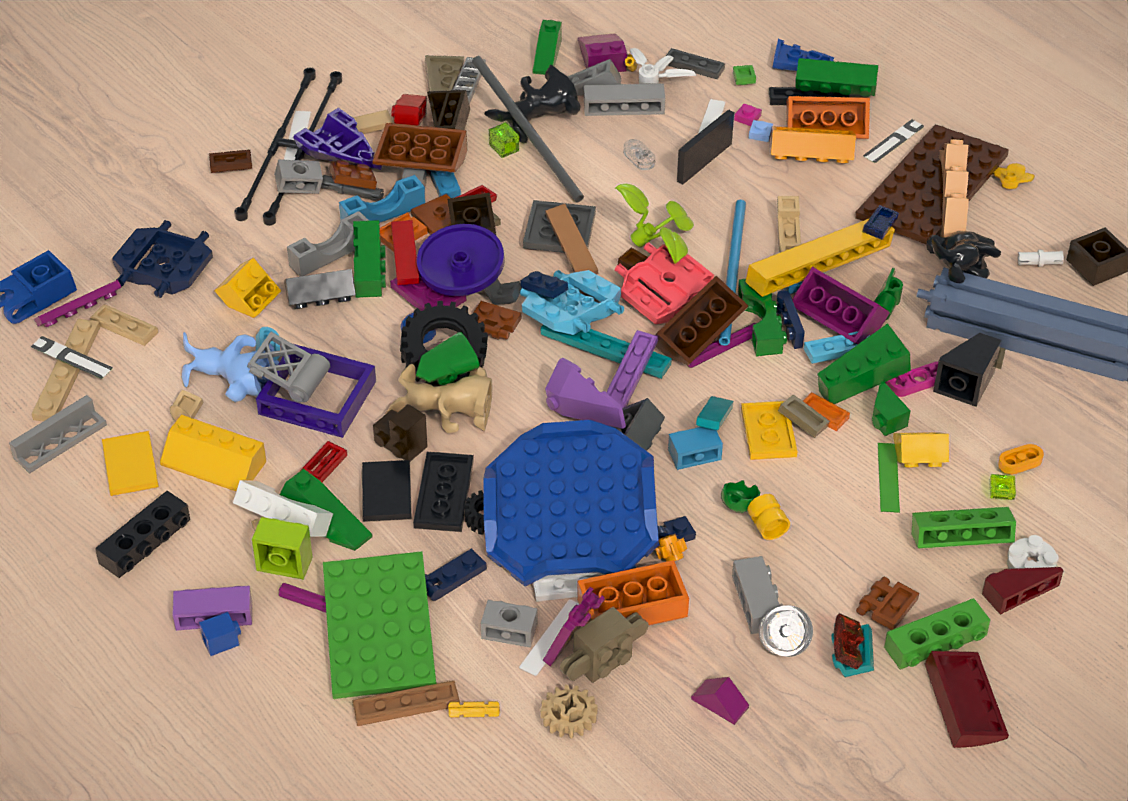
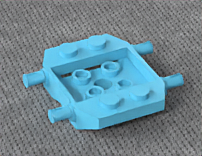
[520,270,624,335]

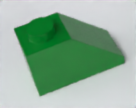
[872,382,911,436]

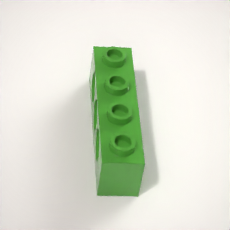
[911,507,1016,548]
[884,598,990,670]

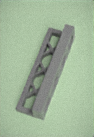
[9,395,107,473]

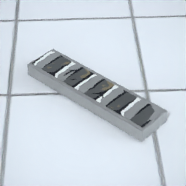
[453,57,486,104]

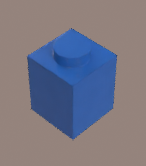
[199,612,241,656]

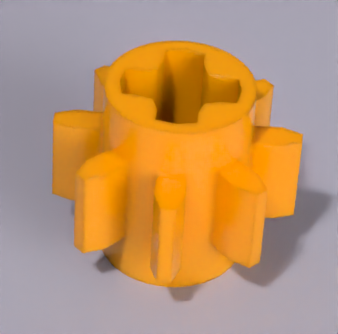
[655,534,687,562]

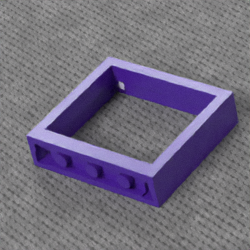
[256,344,376,438]

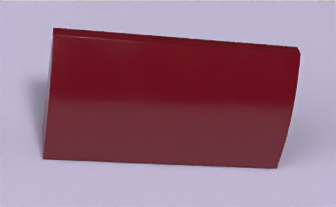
[924,651,1009,748]

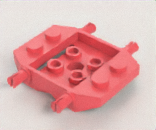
[615,242,714,325]

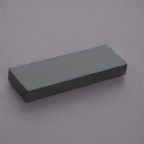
[666,48,725,80]

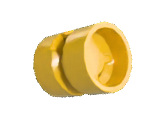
[747,494,790,540]

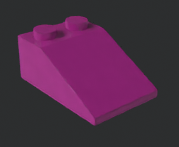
[578,33,627,72]

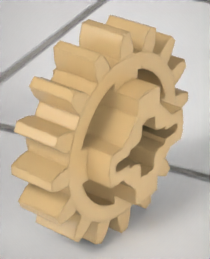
[541,685,598,739]

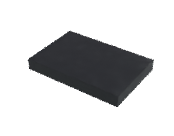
[362,460,412,522]

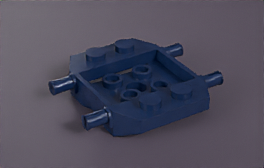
[112,220,213,298]

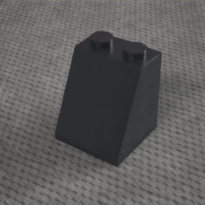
[933,333,1001,407]

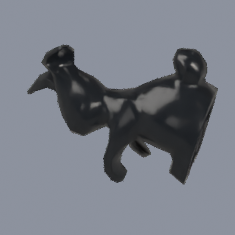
[484,64,580,143]
[926,230,1001,284]

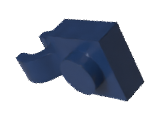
[658,516,696,545]

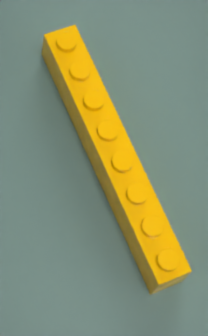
[745,215,895,297]

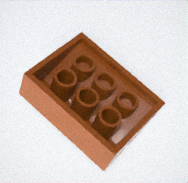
[373,123,467,172]

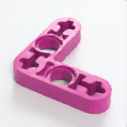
[885,361,939,397]

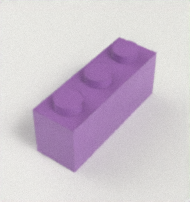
[173,586,252,631]

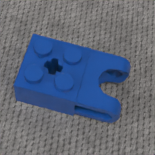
[0,250,77,324]

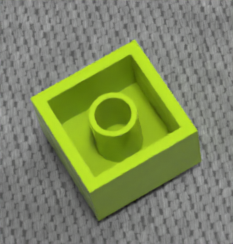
[252,517,313,580]

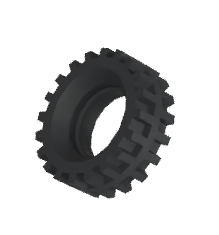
[400,301,488,386]

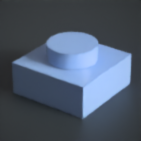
[749,120,773,142]

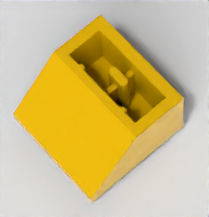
[214,258,281,318]

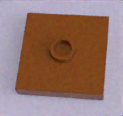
[411,194,451,235]

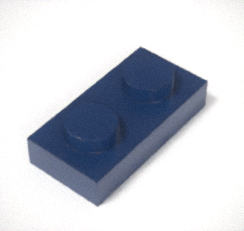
[520,271,568,299]

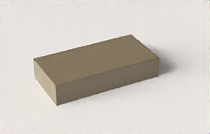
[778,394,830,438]

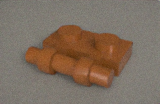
[473,301,522,340]
[856,576,919,630]

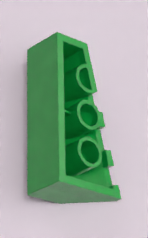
[796,58,879,97]

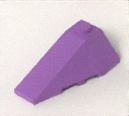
[545,358,626,429]

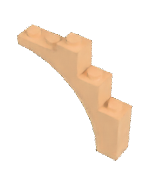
[939,139,969,238]

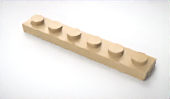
[32,319,100,421]

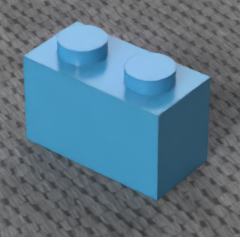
[668,427,723,470]

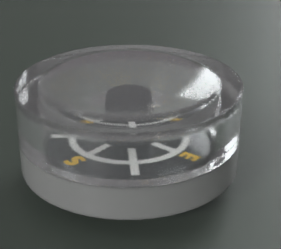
[758,605,813,657]

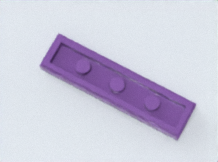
[607,330,658,408]

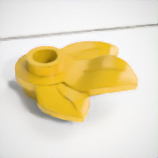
[993,163,1035,189]

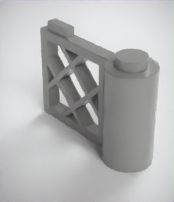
[247,332,330,402]

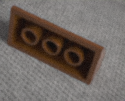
[655,276,748,366]

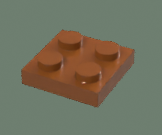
[329,160,377,190]

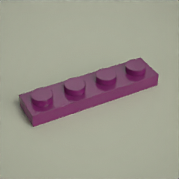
[34,280,122,328]

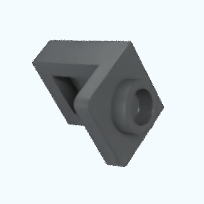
[485,278,522,305]

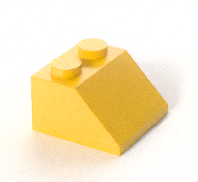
[893,432,949,467]

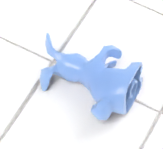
[181,332,279,402]

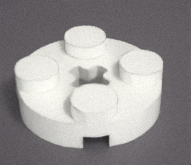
[1007,535,1059,569]

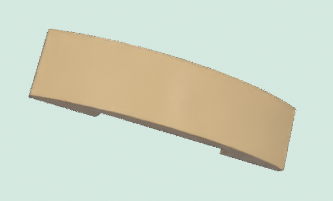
[777,196,802,253]

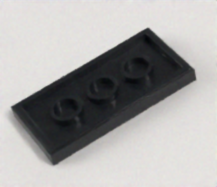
[677,109,734,185]
[413,452,474,532]

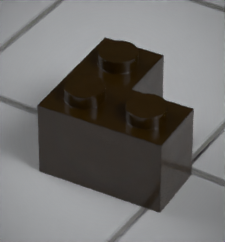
[373,404,428,462]

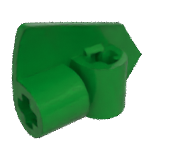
[874,268,903,320]
[416,332,479,385]

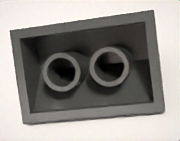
[611,398,665,451]

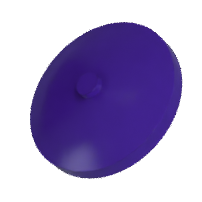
[417,224,505,296]

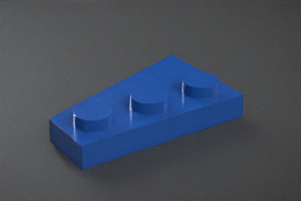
[773,39,834,71]

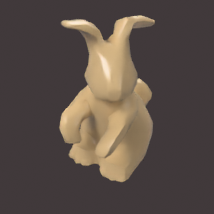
[385,364,493,433]

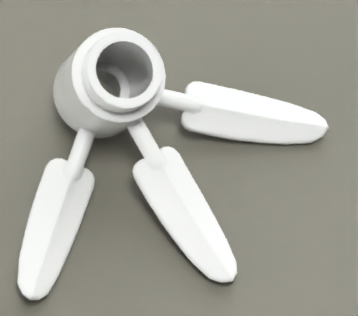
[630,48,696,84]

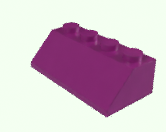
[792,267,890,345]

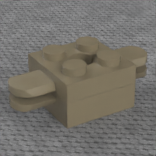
[560,607,649,683]

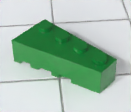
[817,323,911,404]

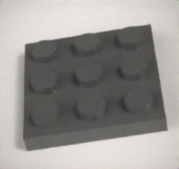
[523,200,596,253]

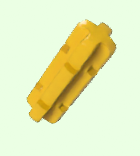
[448,701,500,717]

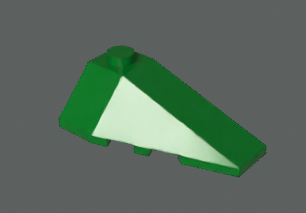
[279,469,373,551]

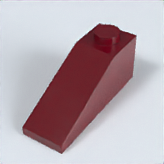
[982,567,1064,615]

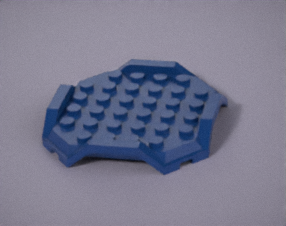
[483,420,659,586]

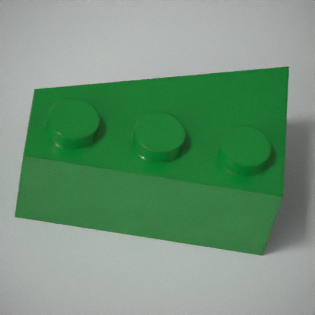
[353,220,386,298]

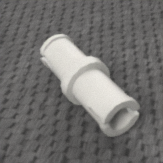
[1018,250,1064,267]

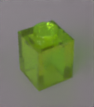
[489,122,519,158]

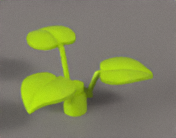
[615,184,694,264]

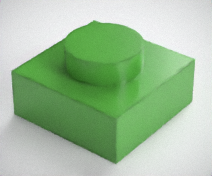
[733,65,756,85]

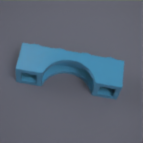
[339,175,425,223]

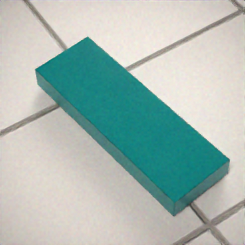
[696,396,734,430]

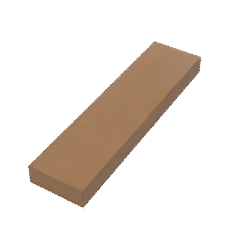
[545,204,598,274]
[352,680,460,726]

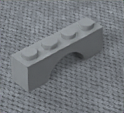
[287,211,369,276]

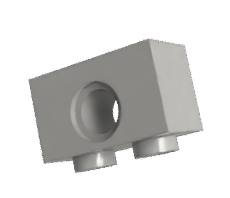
[274,160,323,194]
[481,600,537,648]

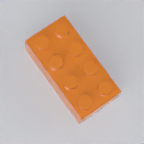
[577,560,689,625]

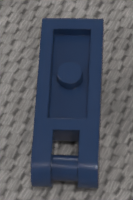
[776,290,805,349]
[425,548,487,601]

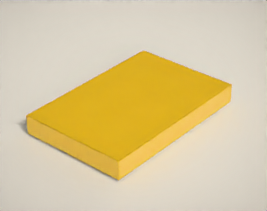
[741,401,798,460]
[102,431,159,496]

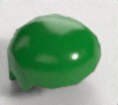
[721,480,760,513]

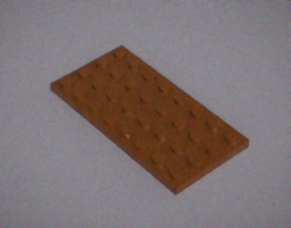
[855,124,1009,244]

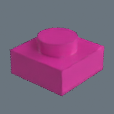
[734,104,762,126]

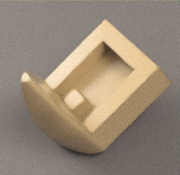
[170,389,204,422]

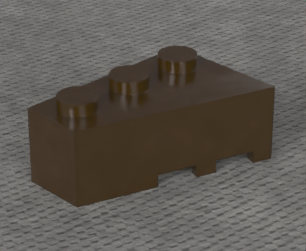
[427,90,470,130]

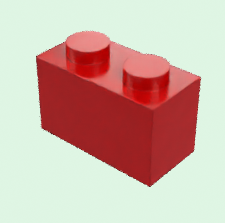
[391,94,427,126]

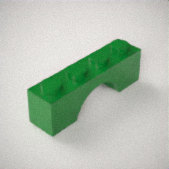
[738,279,787,357]

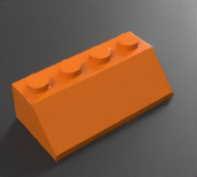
[786,96,870,139]

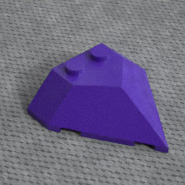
[293,107,382,170]

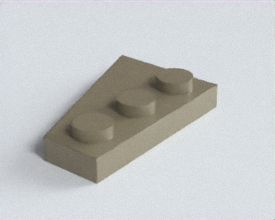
[425,55,464,91]

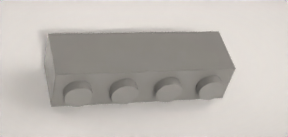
[584,83,665,116]

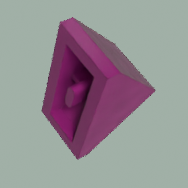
[691,677,749,725]

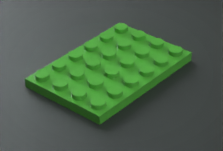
[323,551,436,699]

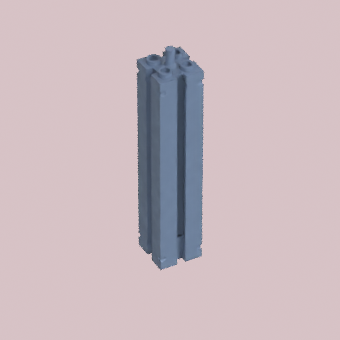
[917,267,1128,381]

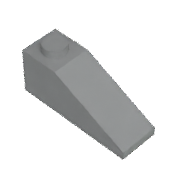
[567,59,621,95]

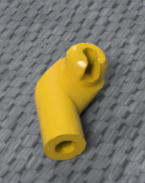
[625,54,638,72]

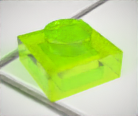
[989,474,1016,500]

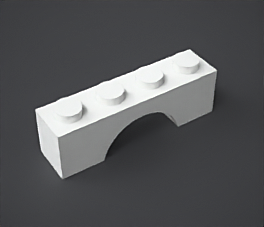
[233,480,333,537]

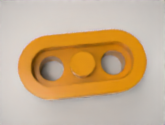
[998,444,1044,474]

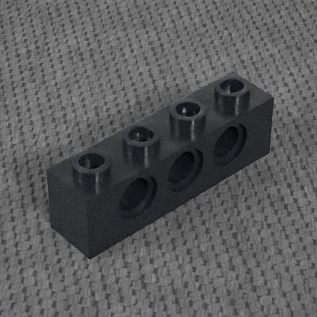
[95,491,190,578]

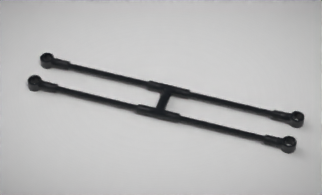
[234,67,342,226]

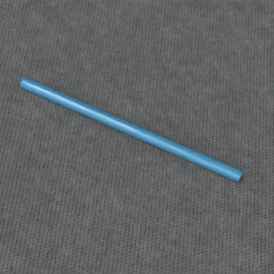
[719,200,746,346]

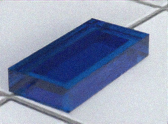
[862,205,899,240]

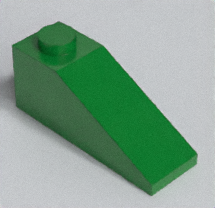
[533,20,562,75]

